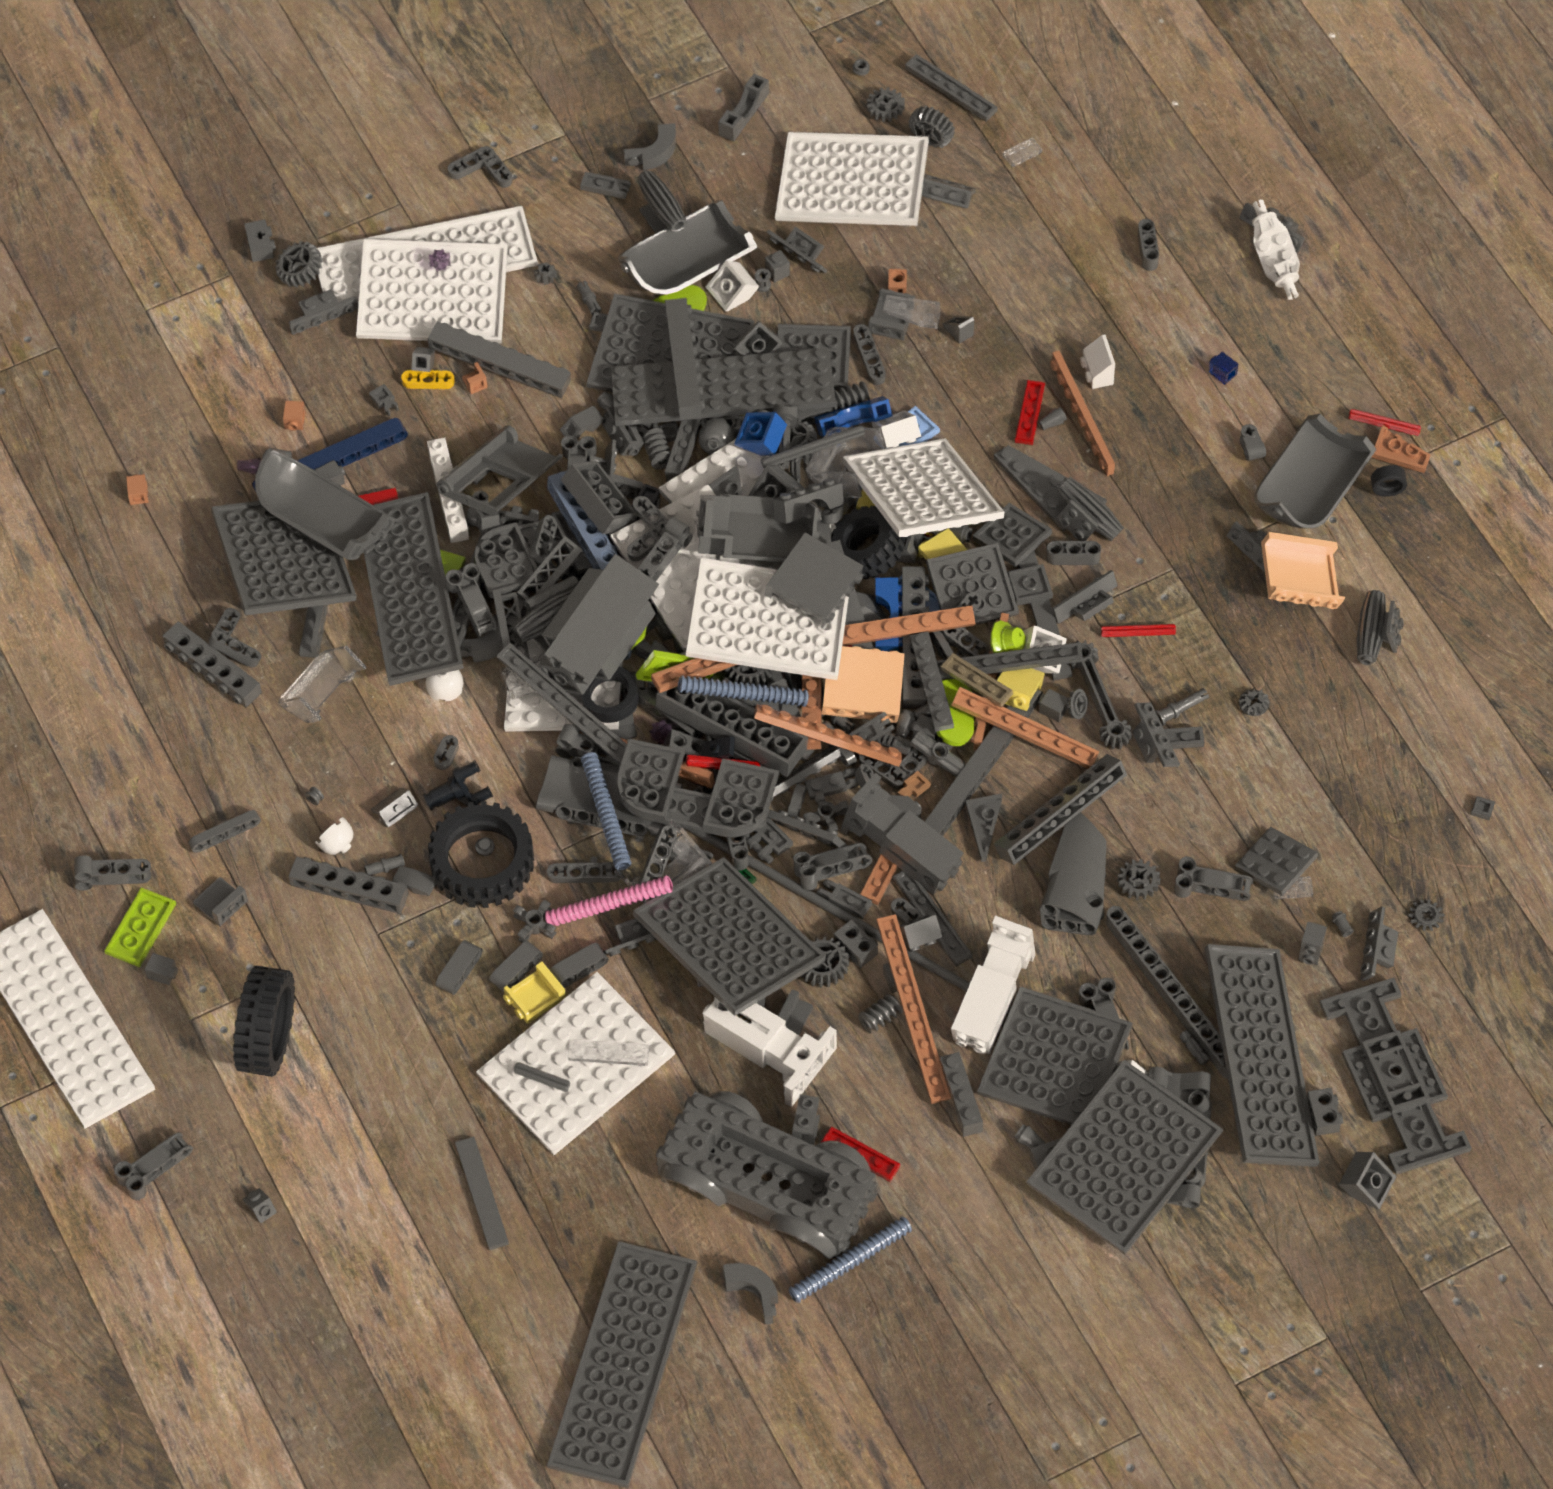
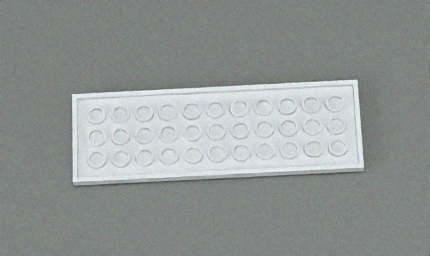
[317,206,538,303]
[0,909,155,1129]

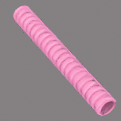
[545,876,673,926]

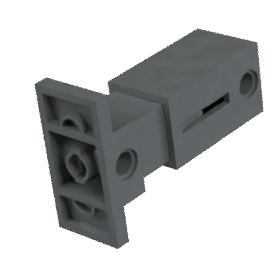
[840,773,964,895]

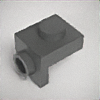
[620,427,644,456]
[243,1188,277,1223]

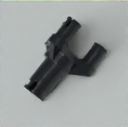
[423,760,494,811]

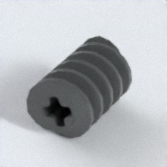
[832,381,870,411]
[642,428,671,470]
[858,994,904,1034]

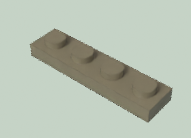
[941,653,1013,708]

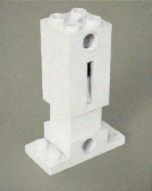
[951,916,1035,1054]
[703,997,837,1108]

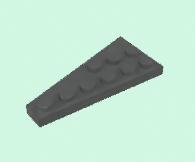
[994,445,1107,532]

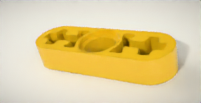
[401,370,455,389]

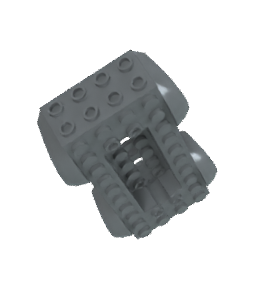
[656,1091,878,1259]

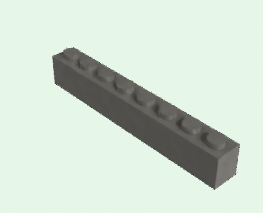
[665,298,705,420]
[428,321,571,398]

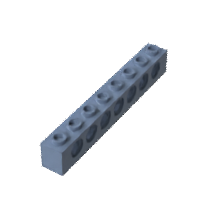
[547,470,617,570]

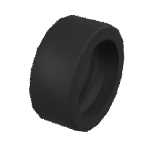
[1371,465,1407,497]

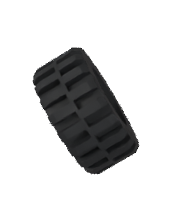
[831,506,905,579]

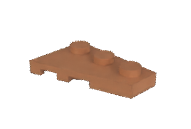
[1371,425,1431,473]

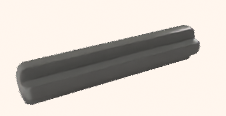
[514,1062,570,1092]

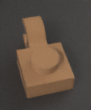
[898,771,931,798]

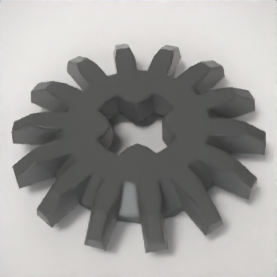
[1409,899,1444,931]

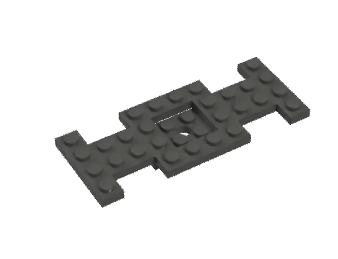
[1319,978,1472,1175]

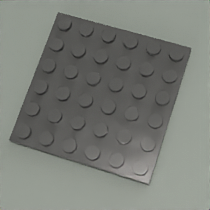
[977,987,1133,1125]

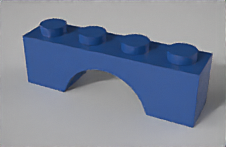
[814,396,893,438]
[875,577,903,652]

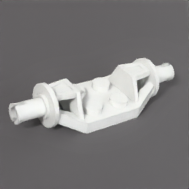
[1252,200,1300,300]

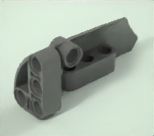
[1040,812,1107,935]

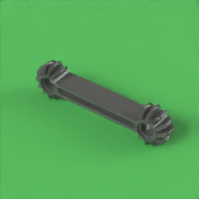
[1069,640,1132,750]

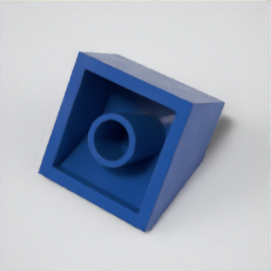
[734,412,787,456]

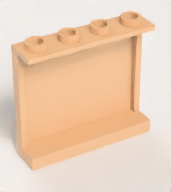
[1261,532,1345,609]
[822,646,904,723]

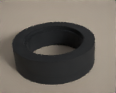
[580,666,639,723]

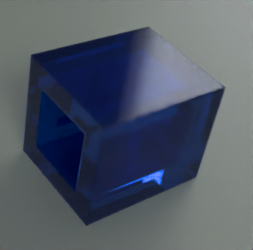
[1209,351,1239,385]

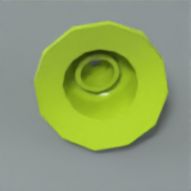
[990,620,1026,653]

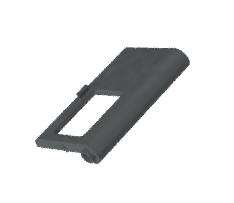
[437,425,563,515]

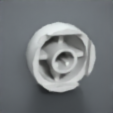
[426,670,464,701]
[315,817,353,855]

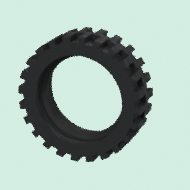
[428,801,534,908]
[233,965,295,1077]

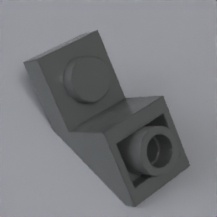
[559,406,605,439]

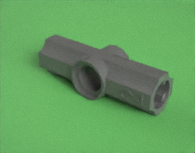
[909,730,966,777]

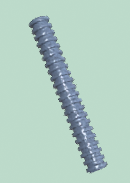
[678,675,809,707]
[581,752,632,870]
[789,1216,912,1303]

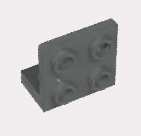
[193,877,248,926]

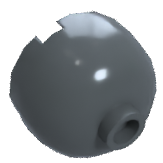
[698,418,736,455]

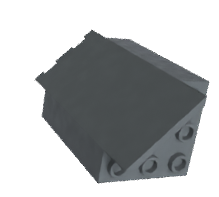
[696,493,831,562]
[538,554,659,695]

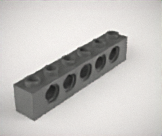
[162,621,262,708]
[289,857,409,914]

